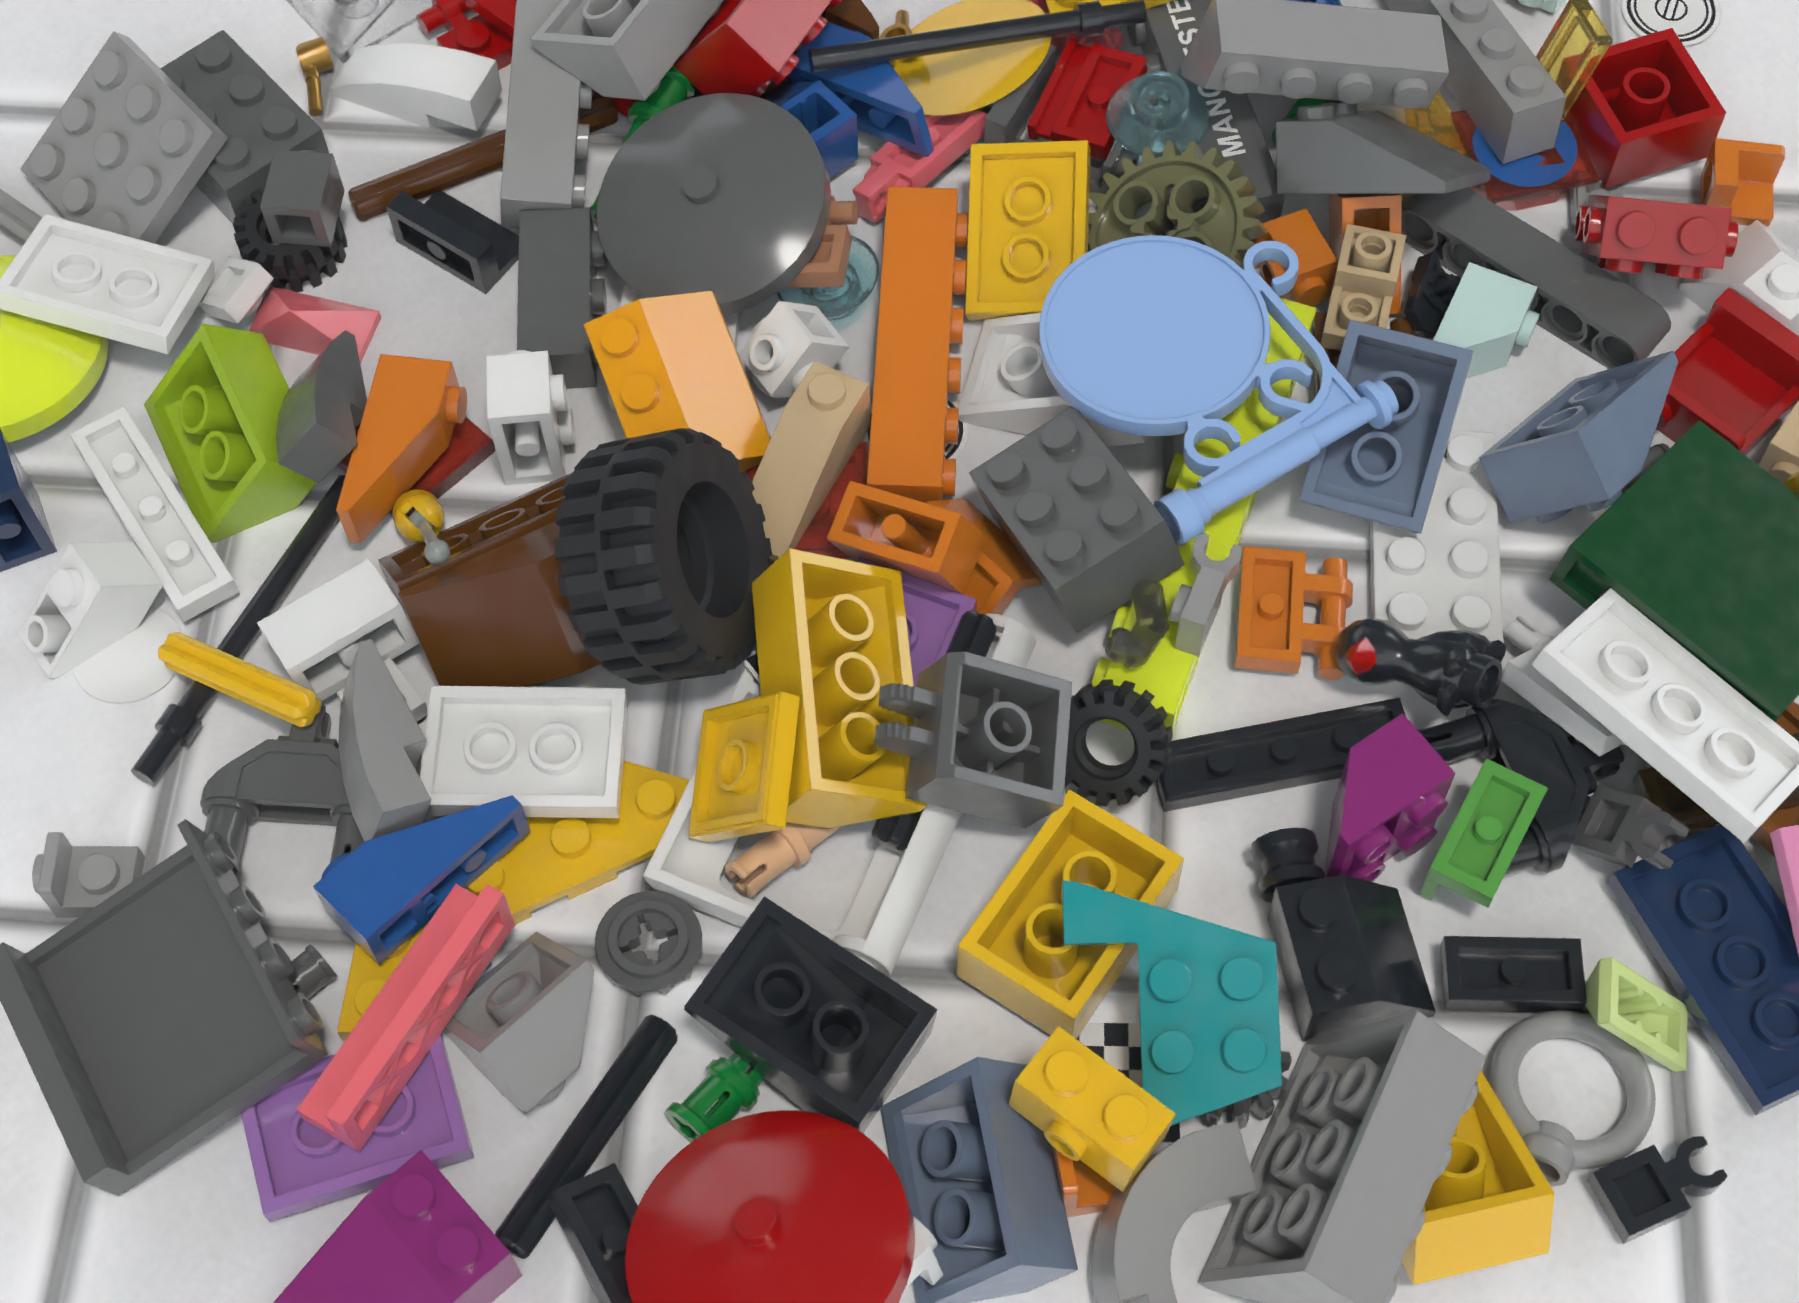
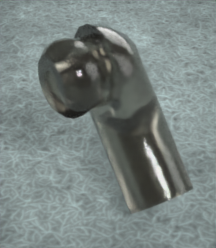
[1105,580,1169,669]

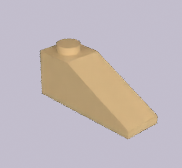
[752,361,871,561]

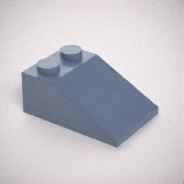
[1299,320,1473,534]
[1479,351,1678,523]

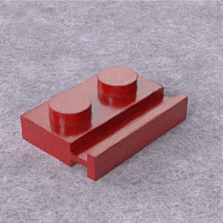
[1027,37,1147,160]

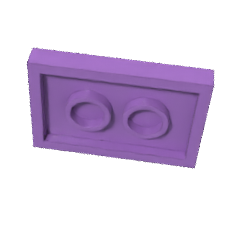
[241,1033,474,1222]

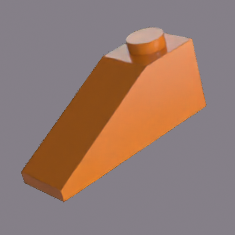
[336,354,467,543]

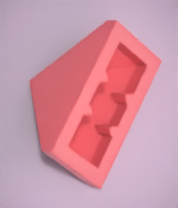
[249,286,381,364]

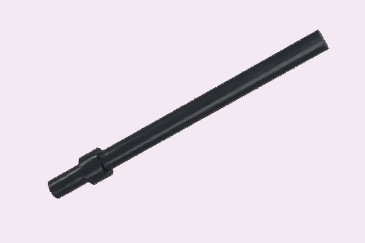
[808,0,1147,73]
[131,475,345,785]

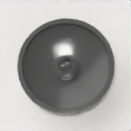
[597,93,831,316]

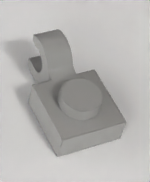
[1169,533,1242,657]

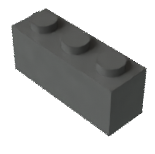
[517,207,607,389]

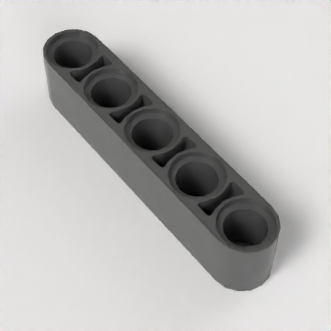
[1401,187,1671,369]

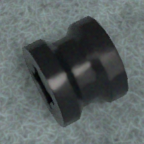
[1250,828,1326,903]

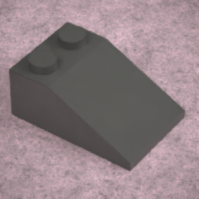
[1276,101,1490,194]

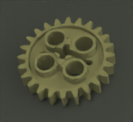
[1088,140,1267,269]

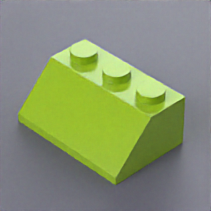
[144,323,317,543]

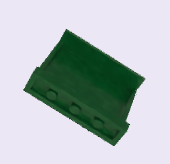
[1549,420,1799,722]

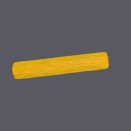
[158,632,322,727]

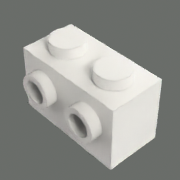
[485,350,575,485]
[257,558,419,701]

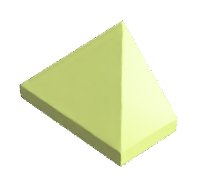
[1585,957,1688,1072]

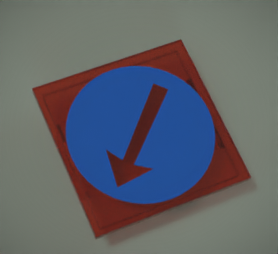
[1450,104,1600,211]

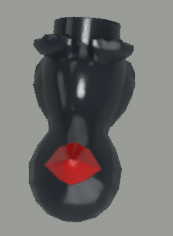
[1335,618,1506,716]

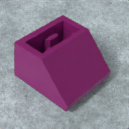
[1324,713,1455,882]

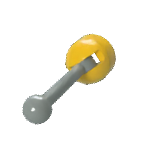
[392,490,450,565]

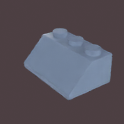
[881,1057,1078,1303]

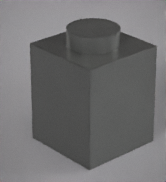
[260,149,345,247]

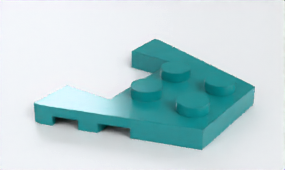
[1062,881,1282,1126]

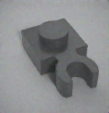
[1571,784,1689,869]

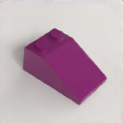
[273,1150,523,1303]

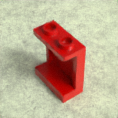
[1656,287,1799,456]

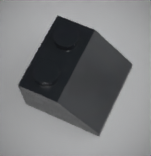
[1267,874,1436,1042]

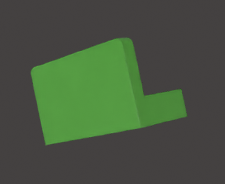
[1419,758,1548,908]

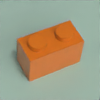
[827,481,986,595]

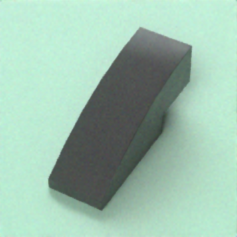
[276,330,367,483]

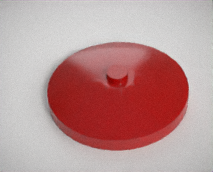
[625,1110,915,1303]

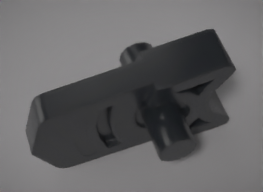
[1404,251,1461,339]

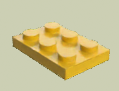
[965,140,1090,321]

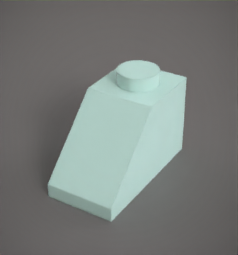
[1433,262,1540,379]

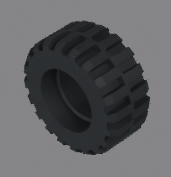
[554,428,772,685]

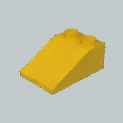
[1401,1070,1555,1285]

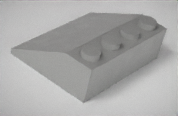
[1198,1011,1486,1303]

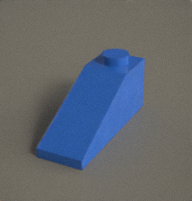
[789,22,934,157]
[313,795,531,965]

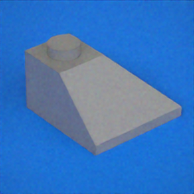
[443,931,594,1113]

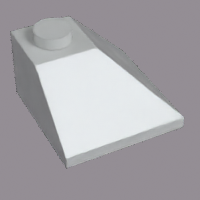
[1678,220,1799,336]

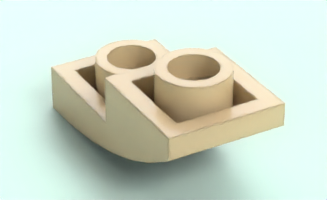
[1320,224,1406,351]

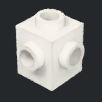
[739,301,849,398]

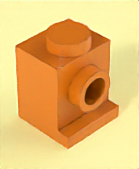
[1251,208,1338,307]

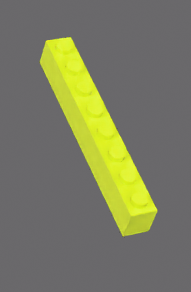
[1092,297,1317,734]

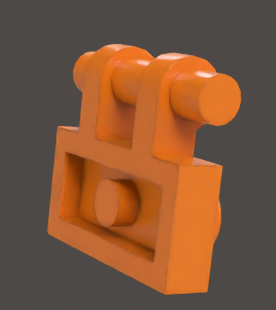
[1234,546,1353,680]

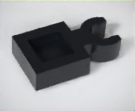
[1587,1136,1728,1244]

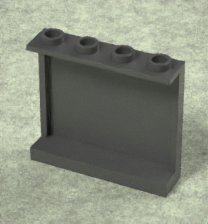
[0,819,328,1196]

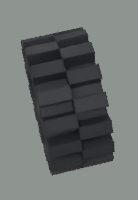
[233,189,348,292]
[1065,679,1173,806]

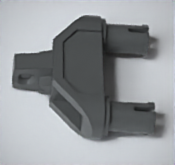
[200,703,364,876]

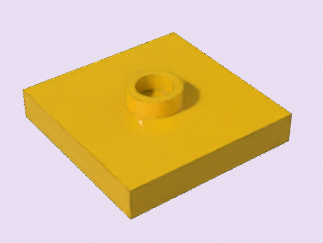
[688,691,800,842]

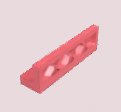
[297,884,516,1152]

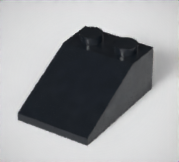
[684,896,938,1133]

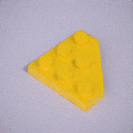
[466,761,690,924]

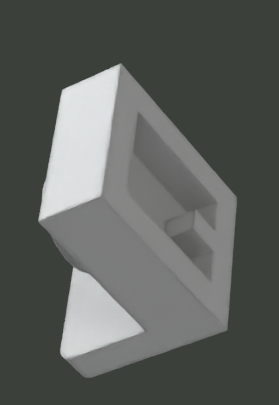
[32,832,145,918]

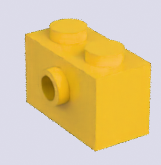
[1008,1026,1176,1192]

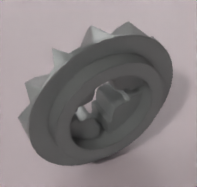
[595,891,703,996]

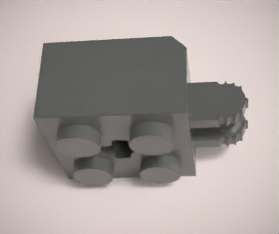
[874,652,1072,829]

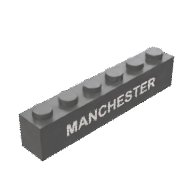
[1127,0,1285,223]

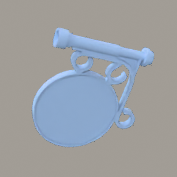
[1039,235,1399,546]

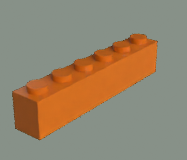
[867,186,969,503]

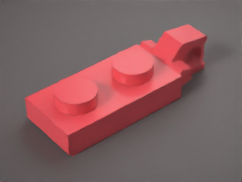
[852,109,988,223]

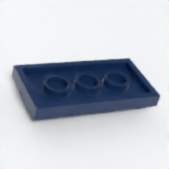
[1607,824,1799,1115]

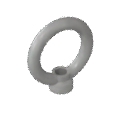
[1490,1010,1656,1186]

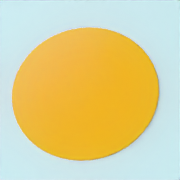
[888,0,1051,116]

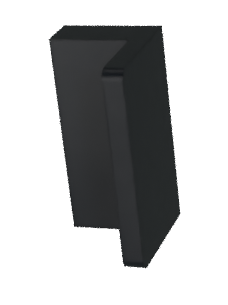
[386,191,519,294]

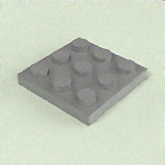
[20,31,228,244]

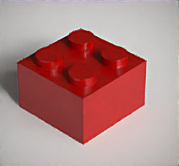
[1559,28,1727,188]

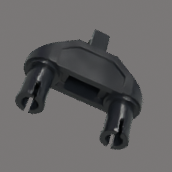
[1417,699,1625,876]

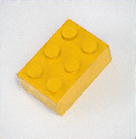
[957,789,1184,1039]

